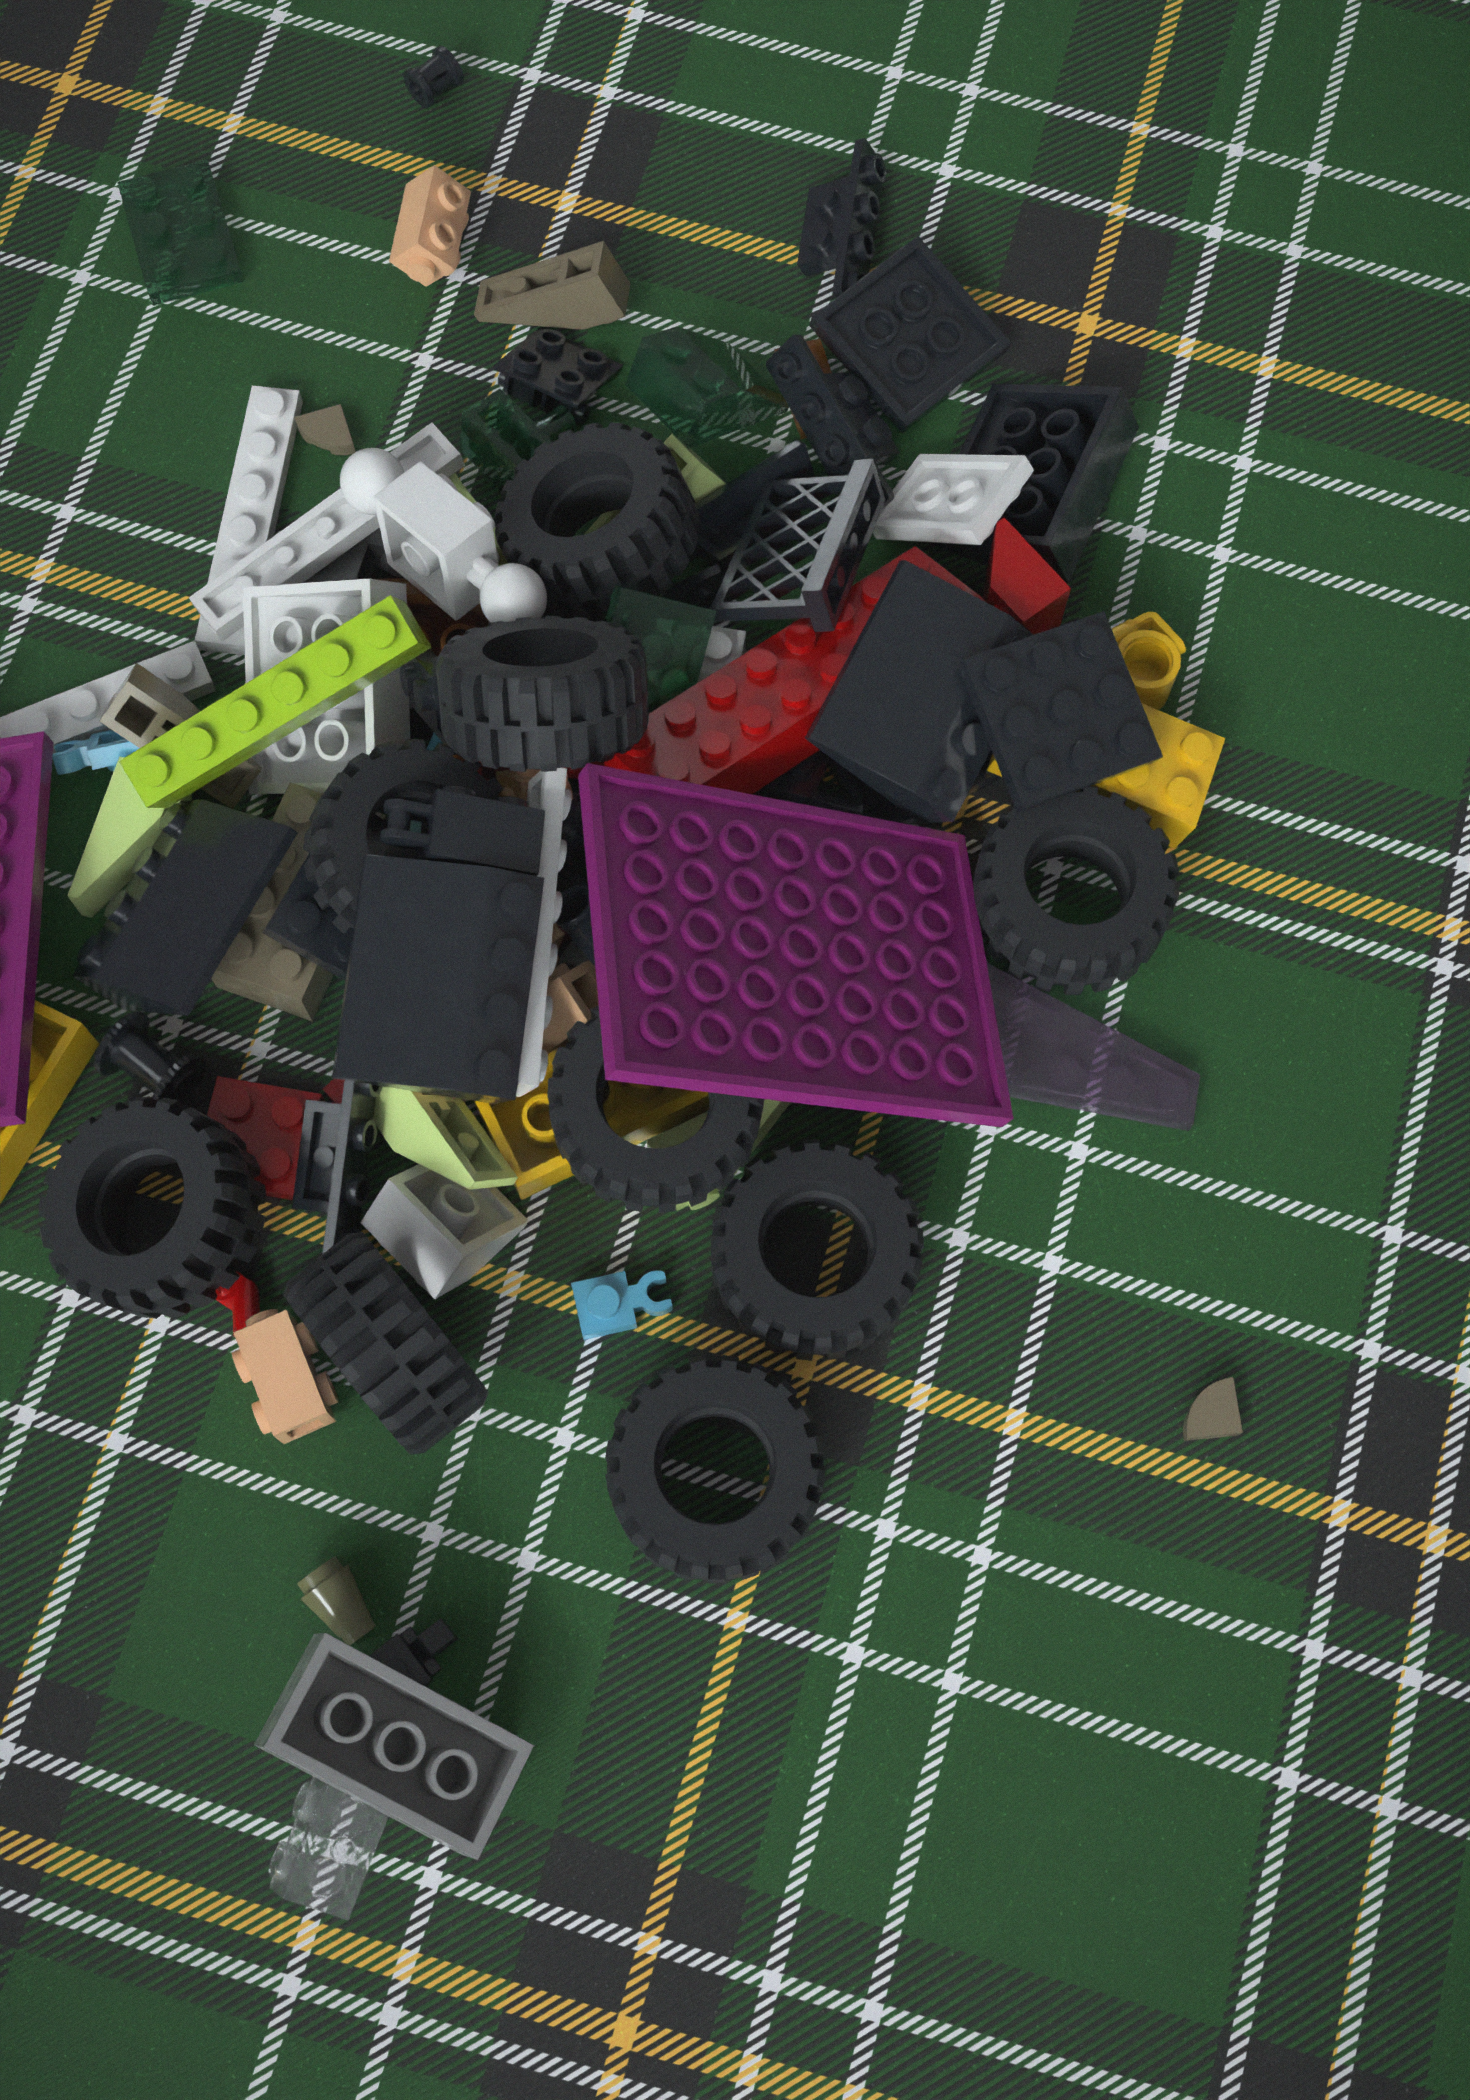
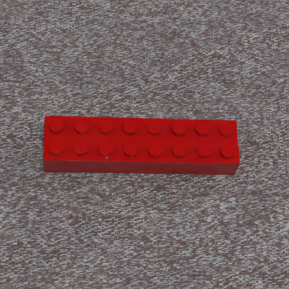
[603,546,985,794]

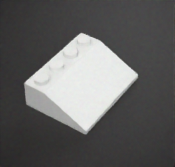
[242,579,410,794]

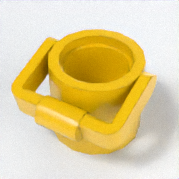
[1112,612,1186,710]

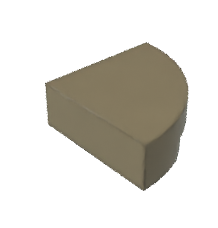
[294,404,356,455]
[1183,1377,1243,1441]

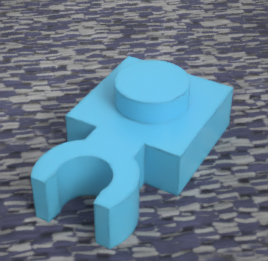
[52,730,140,775]
[571,1271,673,1340]

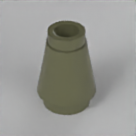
[297,1556,376,1646]

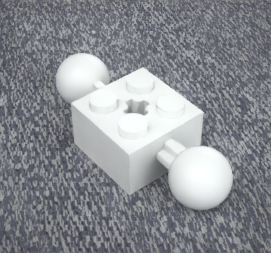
[340,448,547,623]

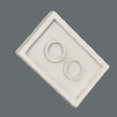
[872,454,1034,545]

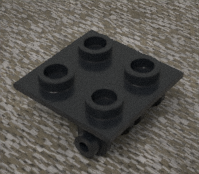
[493,327,623,425]

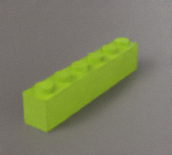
[119,595,432,808]

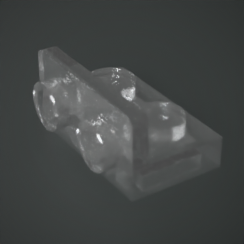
[269,1777,389,1921]

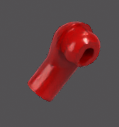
[215,1270,260,1337]

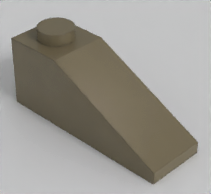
[474,241,630,330]
[99,663,262,809]

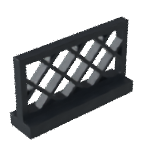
[710,459,885,632]

